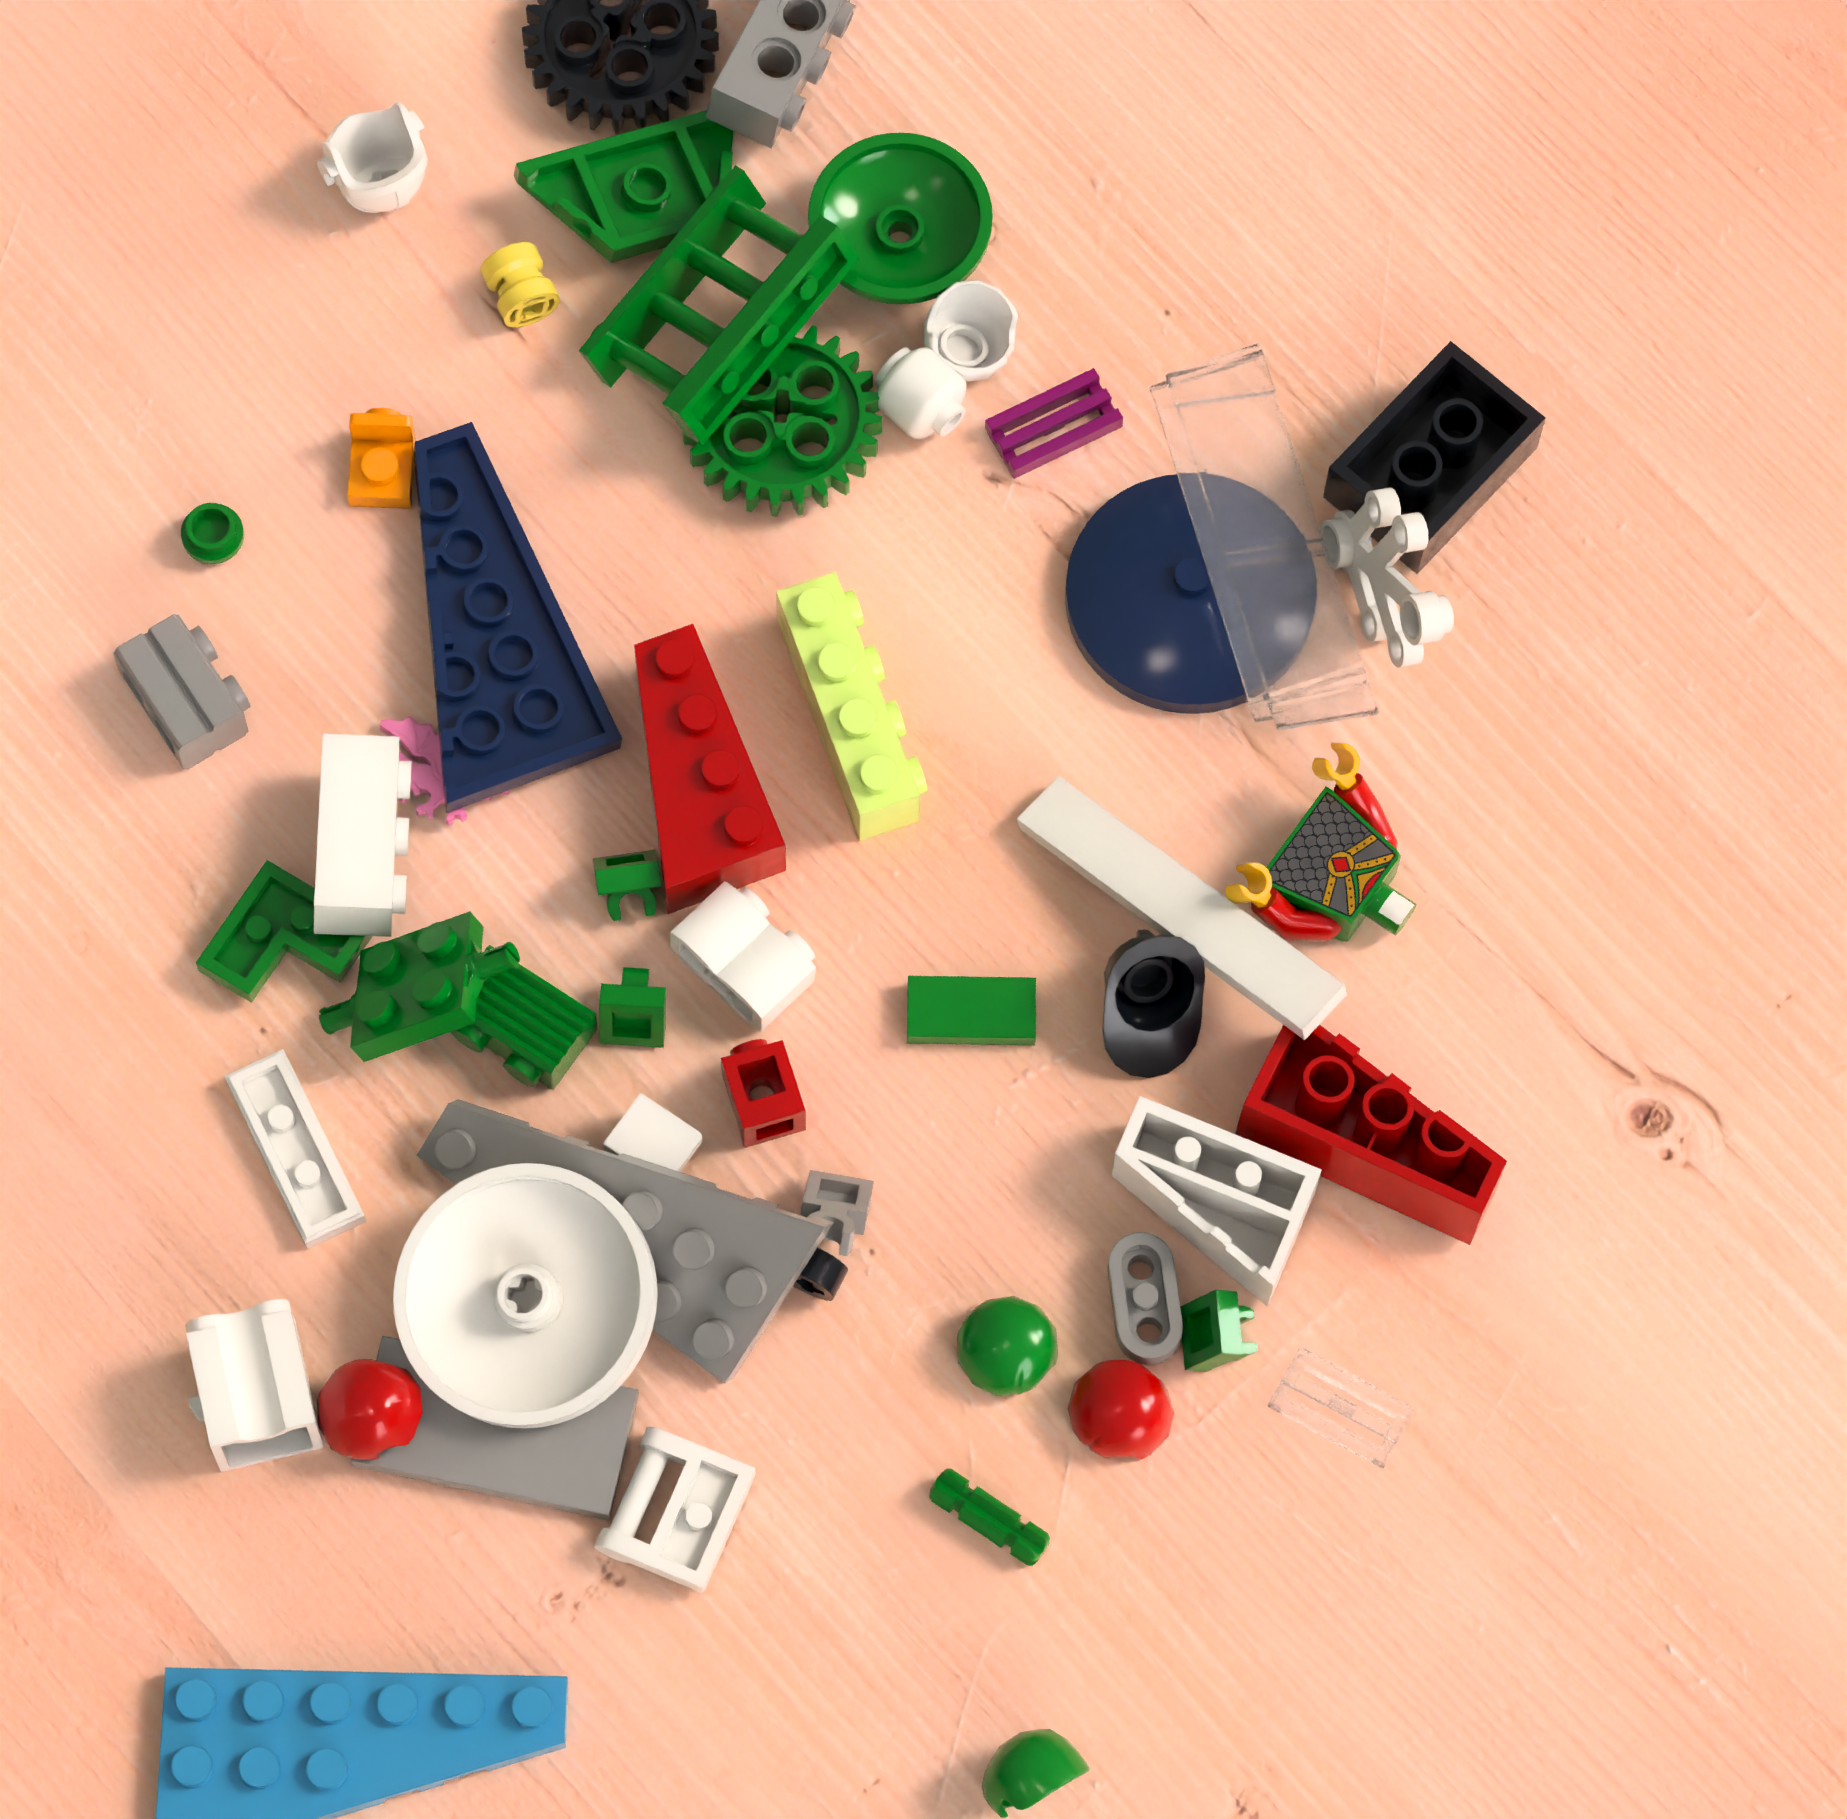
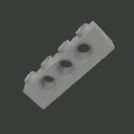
[706,0,856,149]

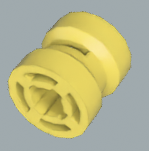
[480,242,560,328]

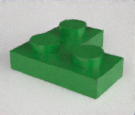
[196,860,373,1003]

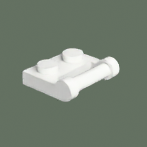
[594,1426,756,1594]

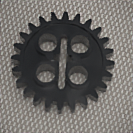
[522,0,719,134]

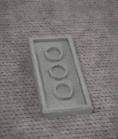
[351,1336,639,1521]

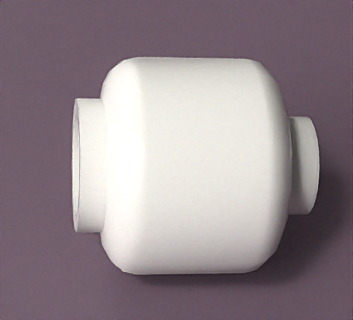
[875,347,966,439]

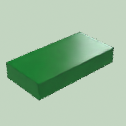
[907,976,1036,1046]

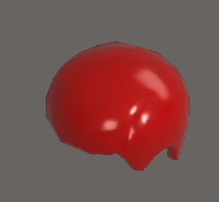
[317,1359,423,1460]
[1067,1360,1174,1460]

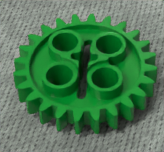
[682,326,882,517]

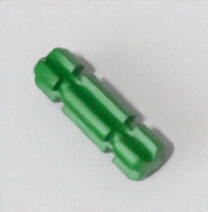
[929,1468,1050,1566]

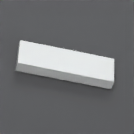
[224,1049,366,1249]

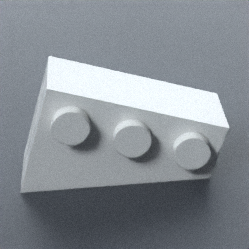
[1111,1096,1322,1307]

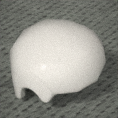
[924,280,1018,382]

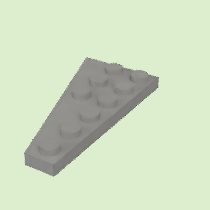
[417,1099,834,1384]

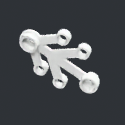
[1319,487,1454,668]

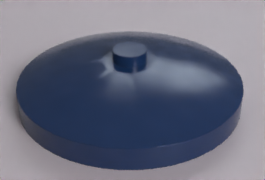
[1065,474,1316,714]

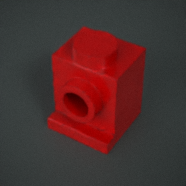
[721,1039,806,1148]

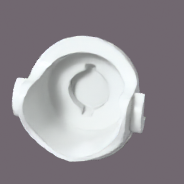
[317,102,428,213]

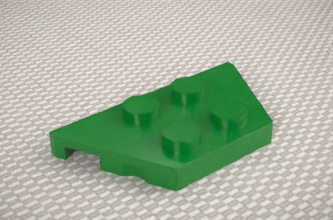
[514,110,733,263]

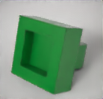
[592,849,662,921]
[599,967,666,1048]
[1180,1290,1258,1372]

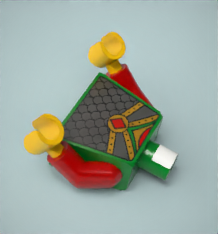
[1225,742,1417,942]

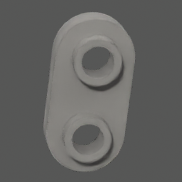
[1108,1232,1183,1365]

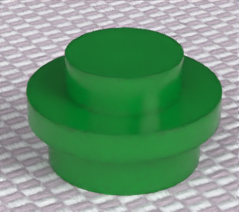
[181,503,244,564]

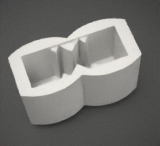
[670,881,816,1033]

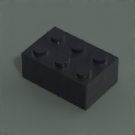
[1323,341,1546,574]

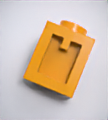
[347,408,416,509]

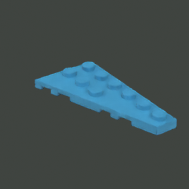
[156,1667,568,1819]

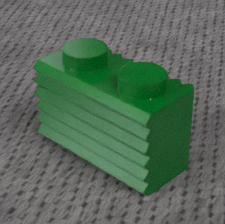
[451,945,598,1090]

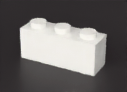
[314,733,411,937]

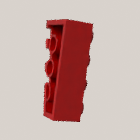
[634,624,786,914]

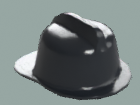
[1102,929,1205,1078]

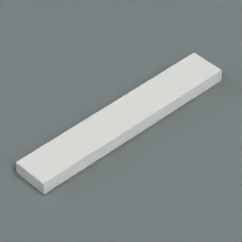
[1017,776,1347,1040]

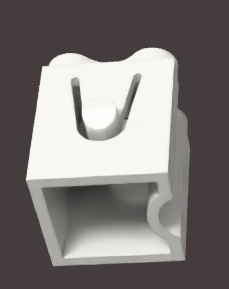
[185,1299,324,1472]

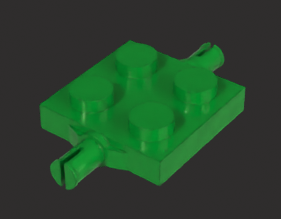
[319,911,520,1062]

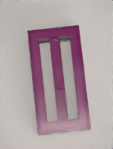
[985,368,1123,479]

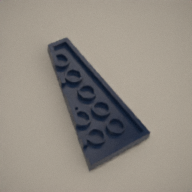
[414,422,622,813]

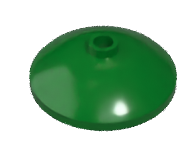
[808,132,993,304]

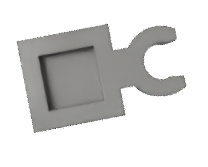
[800,1170,874,1256]

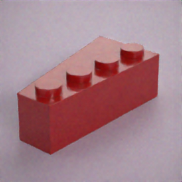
[1235,1024,1507,1245]

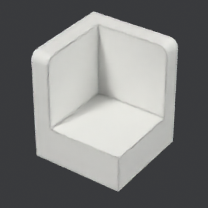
[603,1093,702,1172]

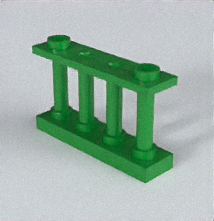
[578,165,860,446]

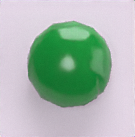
[957,1296,1058,1396]
[982,1729,1090,1818]

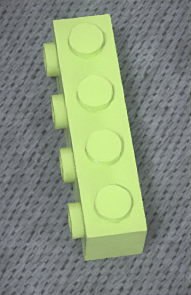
[776,572,928,841]

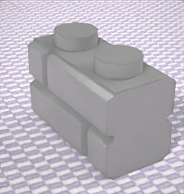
[113,614,251,770]

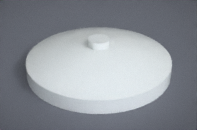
[393,1163,658,1428]

